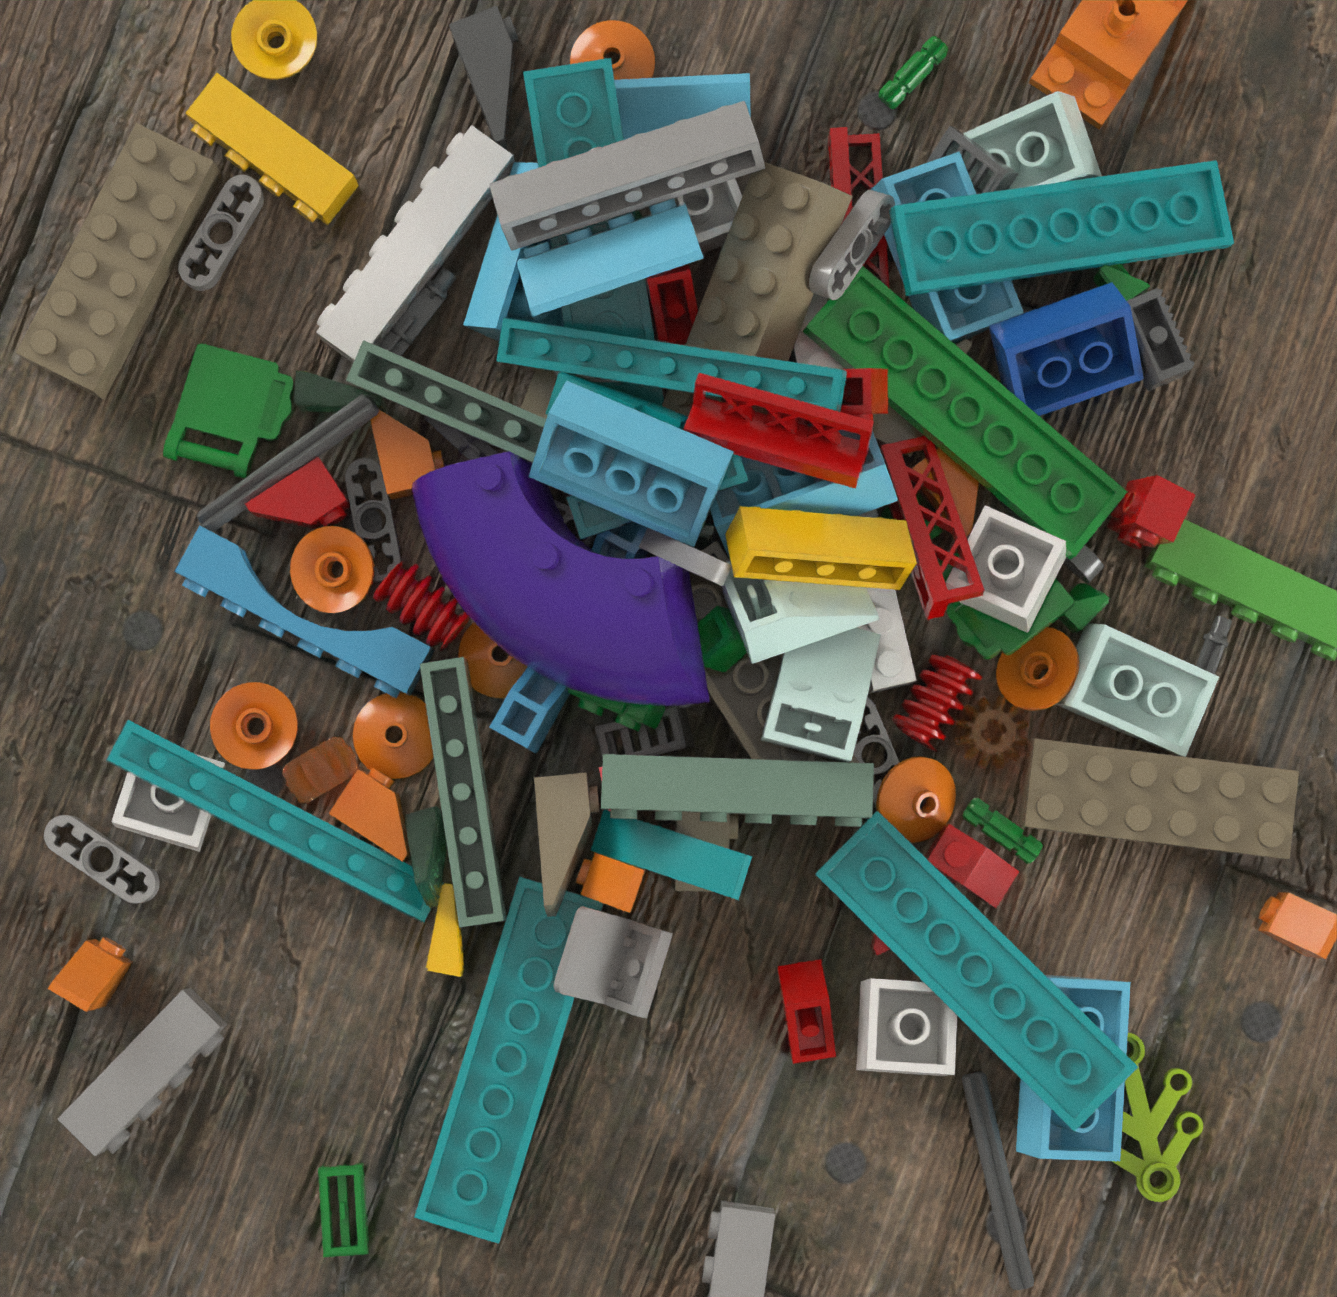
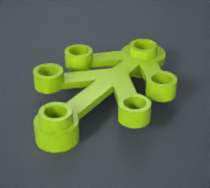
[1112,1032,1203,1202]

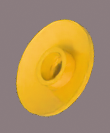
[231,0,317,80]

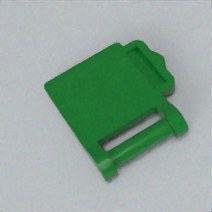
[163,344,295,479]
[938,552,1074,660]

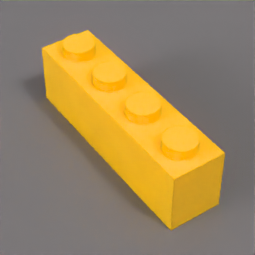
[185,73,359,226]
[725,506,917,590]

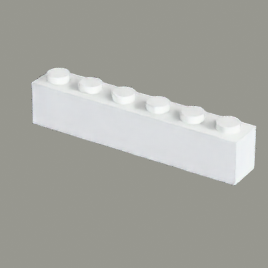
[316,125,515,363]

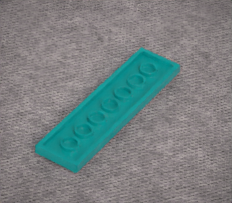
[523,58,664,406]
[889,160,1234,296]
[815,811,1138,1132]
[414,877,604,1244]

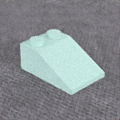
[946,91,1102,190]
[1056,623,1219,757]

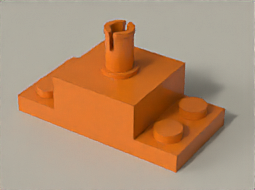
[1029,0,1188,130]

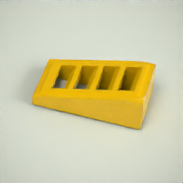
[426,883,464,977]

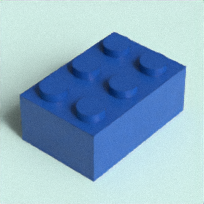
[989,282,1144,416]

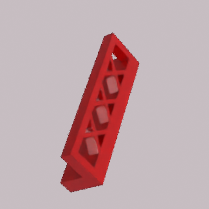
[828,127,890,289]
[683,373,874,489]
[880,436,985,620]

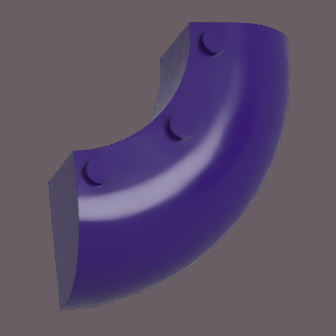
[412,451,710,706]

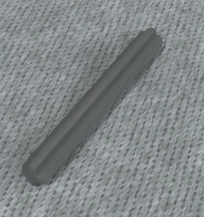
[197,394,379,531]
[962,1071,1034,1290]

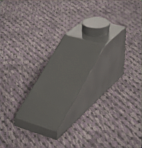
[449,5,519,150]

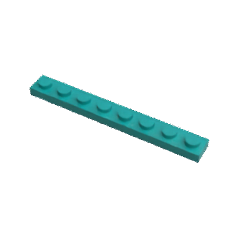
[496,318,847,412]
[106,720,444,923]

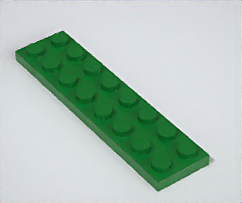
[802,266,1128,560]

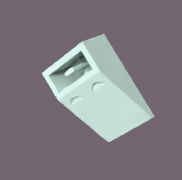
[722,561,879,664]
[761,628,881,763]

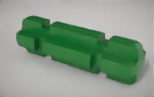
[878,36,949,109]
[962,798,1043,864]

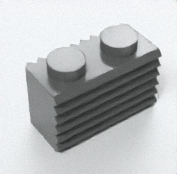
[1127,288,1195,391]

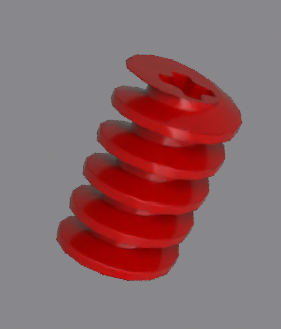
[373,561,470,652]
[892,655,983,752]

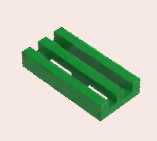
[318,1163,369,1257]

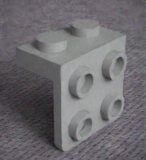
[553,906,673,1019]

